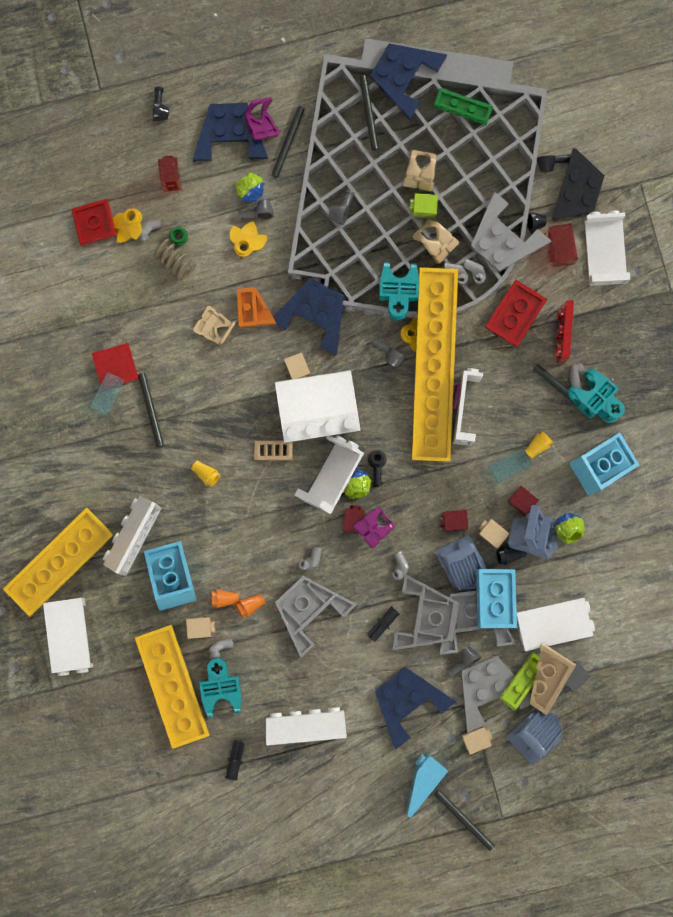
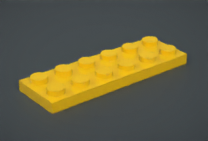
[3,508,114,617]
[135,625,210,749]

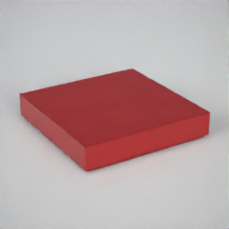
[71,199,117,246]
[91,343,139,390]

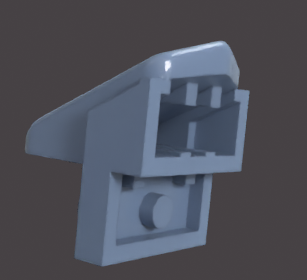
[508,505,558,559]
[434,535,486,590]
[506,708,563,766]

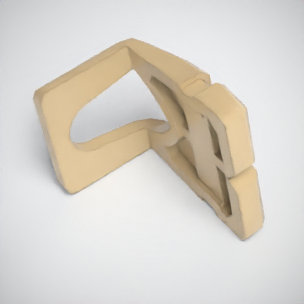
[403,150,437,192]
[412,219,459,264]
[193,306,235,345]

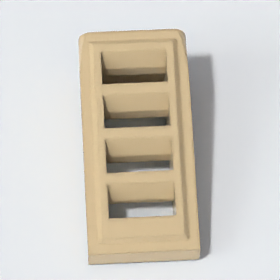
[254,441,293,461]

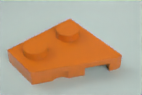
[237,287,276,328]

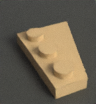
[530,643,576,715]

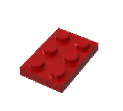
[485,279,548,348]
[554,300,574,364]

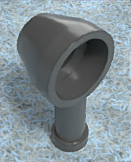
[329,189,355,225]
[238,200,274,220]
[372,338,407,368]
[446,646,481,678]

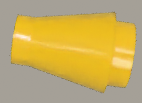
[524,431,553,459]
[191,460,220,487]

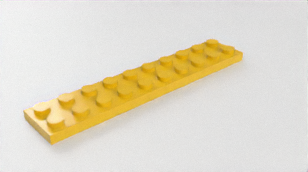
[412,268,458,461]

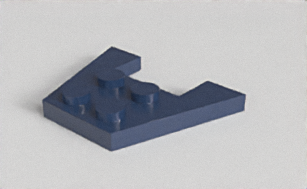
[370,43,447,120]
[193,103,268,162]
[273,278,345,355]
[375,667,456,750]

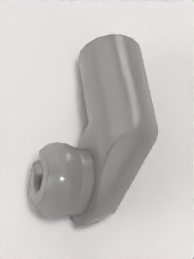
[139,219,162,241]
[463,259,486,284]
[444,263,468,284]
[570,363,584,390]
[299,547,322,572]
[392,551,409,580]
[208,638,234,659]

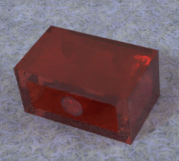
[158,155,183,192]
[544,223,578,267]

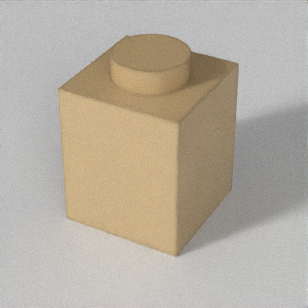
[284,352,310,379]
[478,519,509,549]
[186,617,215,639]
[461,726,493,755]

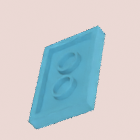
[476,569,517,628]

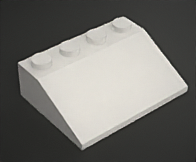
[275,370,360,443]
[103,496,162,576]
[266,707,347,745]

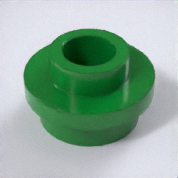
[169,227,188,246]

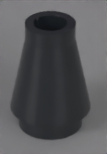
[496,546,526,565]

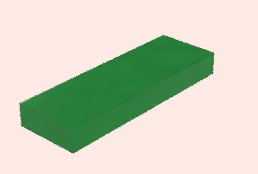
[433,88,493,126]

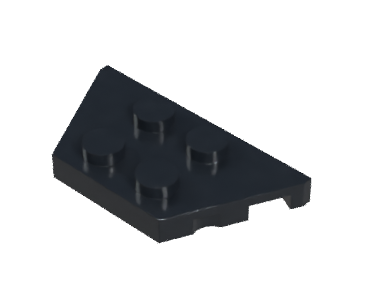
[552,148,605,220]

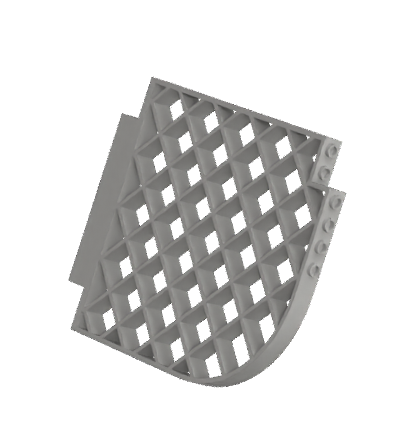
[288,38,547,319]

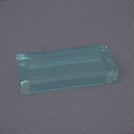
[90,372,124,415]
[489,449,532,483]

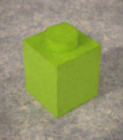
[409,193,438,219]

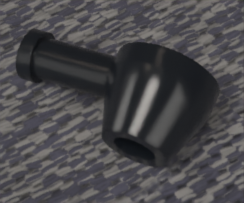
[152,86,169,122]
[537,154,571,172]
[527,212,546,235]
[368,450,387,486]

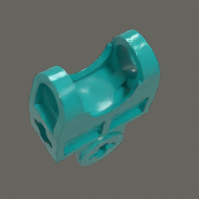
[379,262,419,321]
[568,368,625,423]
[199,658,241,718]

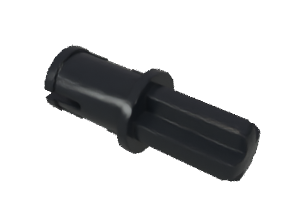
[367,606,400,642]
[225,740,245,781]

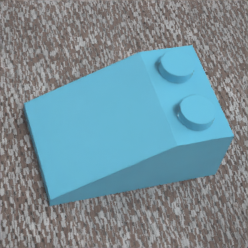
[569,432,639,496]
[144,541,197,611]
[406,753,448,818]

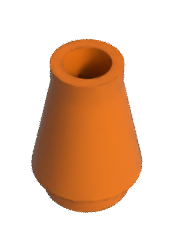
[210,589,239,608]
[235,594,266,618]

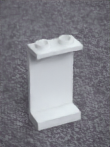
[584,210,630,286]
[453,368,483,446]
[295,435,364,514]
[43,598,93,676]
[517,598,595,651]

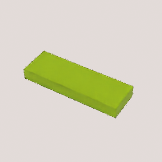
[499,652,540,711]

